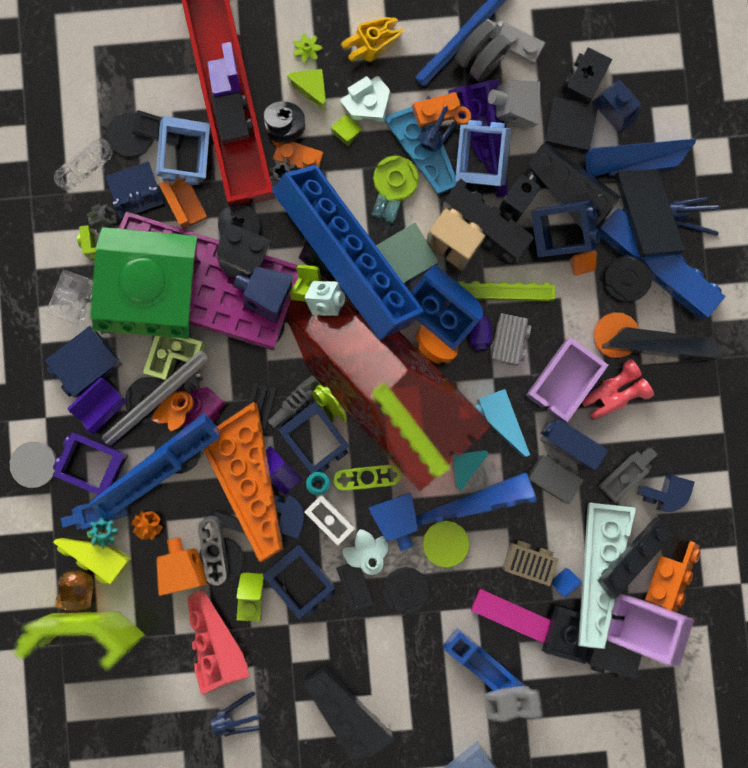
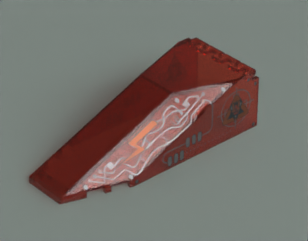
[286,278,491,491]

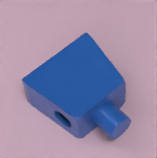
[369,492,418,551]

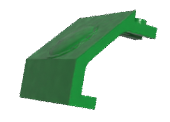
[90,227,197,339]

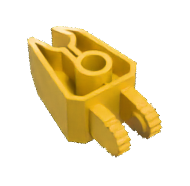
[341,17,404,62]

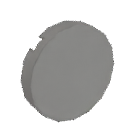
[10,442,57,488]

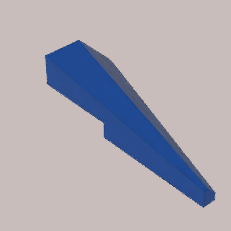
[416,472,536,526]

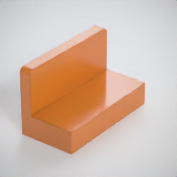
[159,180,207,229]

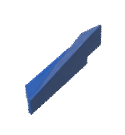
[585,139,696,177]

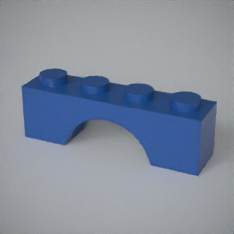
[443,627,530,691]

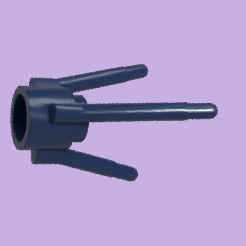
[418,96,461,152]
[669,197,721,235]
[211,691,261,737]

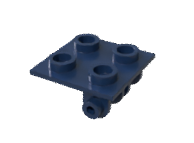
[105,161,164,219]

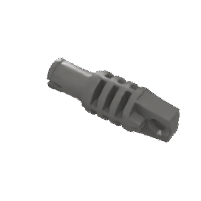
[268,376,323,431]

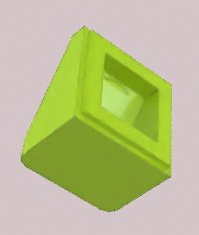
[330,114,363,146]

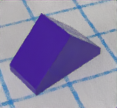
[266,446,302,495]

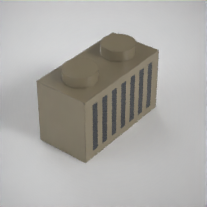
[502,540,559,586]

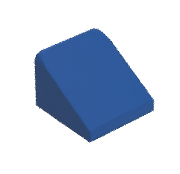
[551,568,582,598]

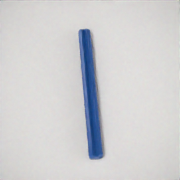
[416,0,506,86]

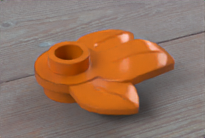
[151,390,194,431]

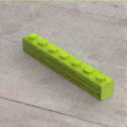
[457,281,555,301]
[372,382,450,477]

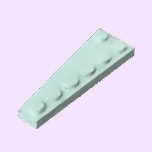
[578,503,636,648]

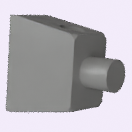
[488,80,540,130]

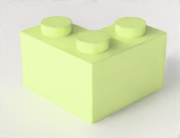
[143,336,206,380]

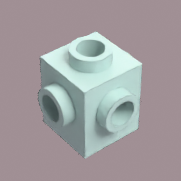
[305,281,345,316]

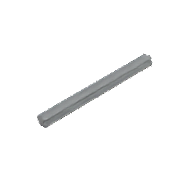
[102,351,209,446]

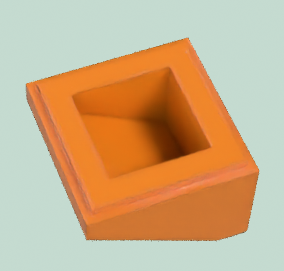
[570,250,597,276]

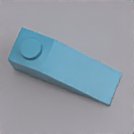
[475,389,530,457]

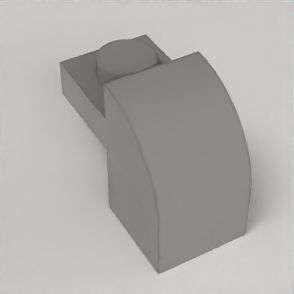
[484,687,542,721]

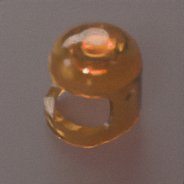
[55,570,94,610]

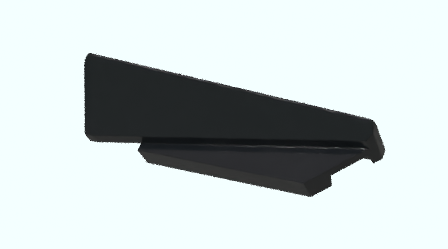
[602,327,722,361]

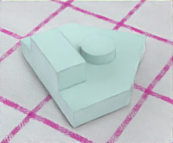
[340,76,391,122]

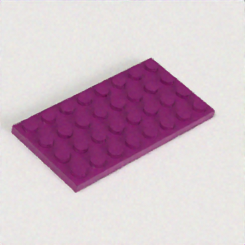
[119,211,298,351]

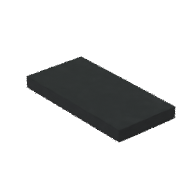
[614,169,684,258]

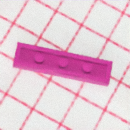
[470,589,551,643]

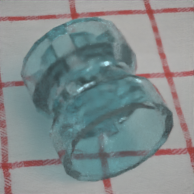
[372,194,401,223]

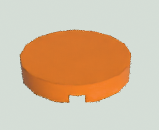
[593,312,639,358]
[415,325,458,364]

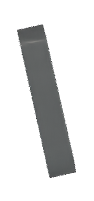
[198,516,229,585]

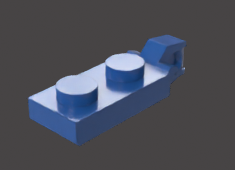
[60,502,129,529]

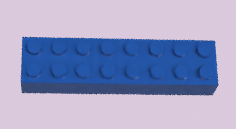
[272,165,424,340]

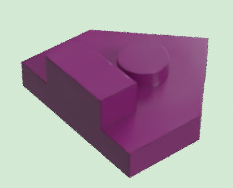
[176,387,226,429]

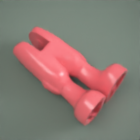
[582,359,654,420]

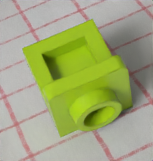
[77,225,96,260]
[289,264,322,302]

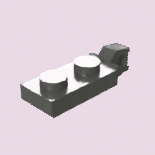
[598,448,658,503]

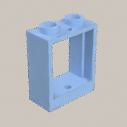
[156,116,210,185]
[455,120,511,186]

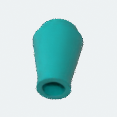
[306,472,330,495]

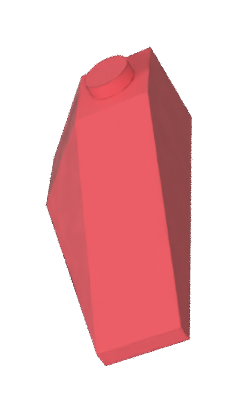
[187,589,249,695]

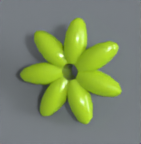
[293,33,322,63]

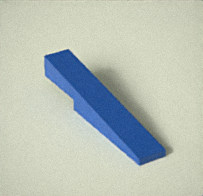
[90,413,220,520]

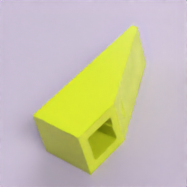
[53,538,132,584]

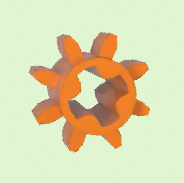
[131,511,163,540]

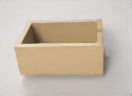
[426,208,485,271]

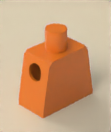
[157,537,210,596]

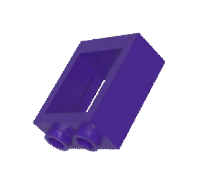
[53,432,129,495]

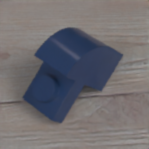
[637,475,695,512]
[273,494,305,539]

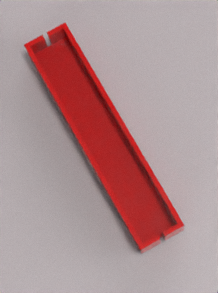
[182,0,275,206]

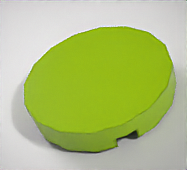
[373,155,419,202]
[422,520,469,568]

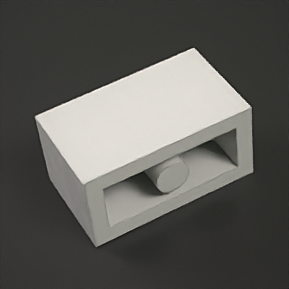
[305,494,355,545]

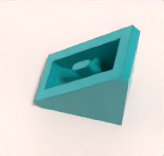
[451,450,489,491]

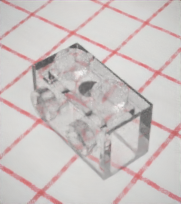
[46,269,93,325]

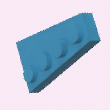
[384,107,458,195]

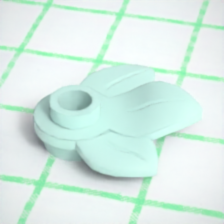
[342,530,388,575]

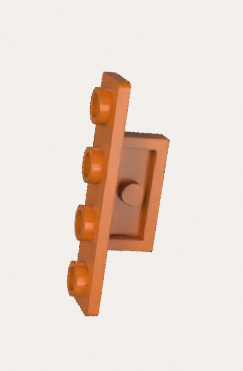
[645,541,701,613]

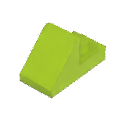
[237,572,264,622]

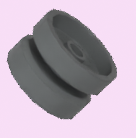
[454,21,512,82]

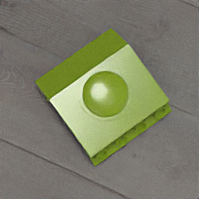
[14,611,145,669]

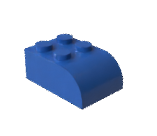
[411,264,483,350]

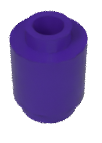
[469,316,493,350]

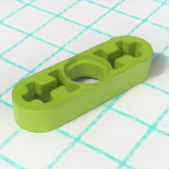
[334,465,401,491]

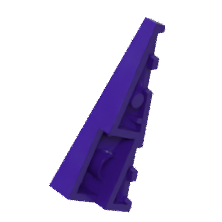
[448,79,508,198]

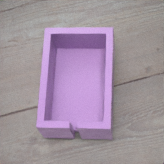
[525,337,608,422]
[606,594,694,666]

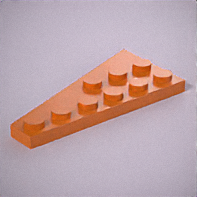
[203,402,283,562]

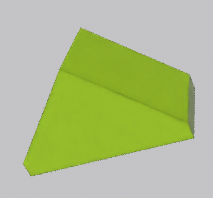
[287,69,326,111]

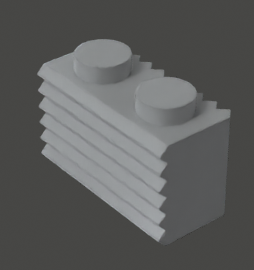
[490,313,531,366]

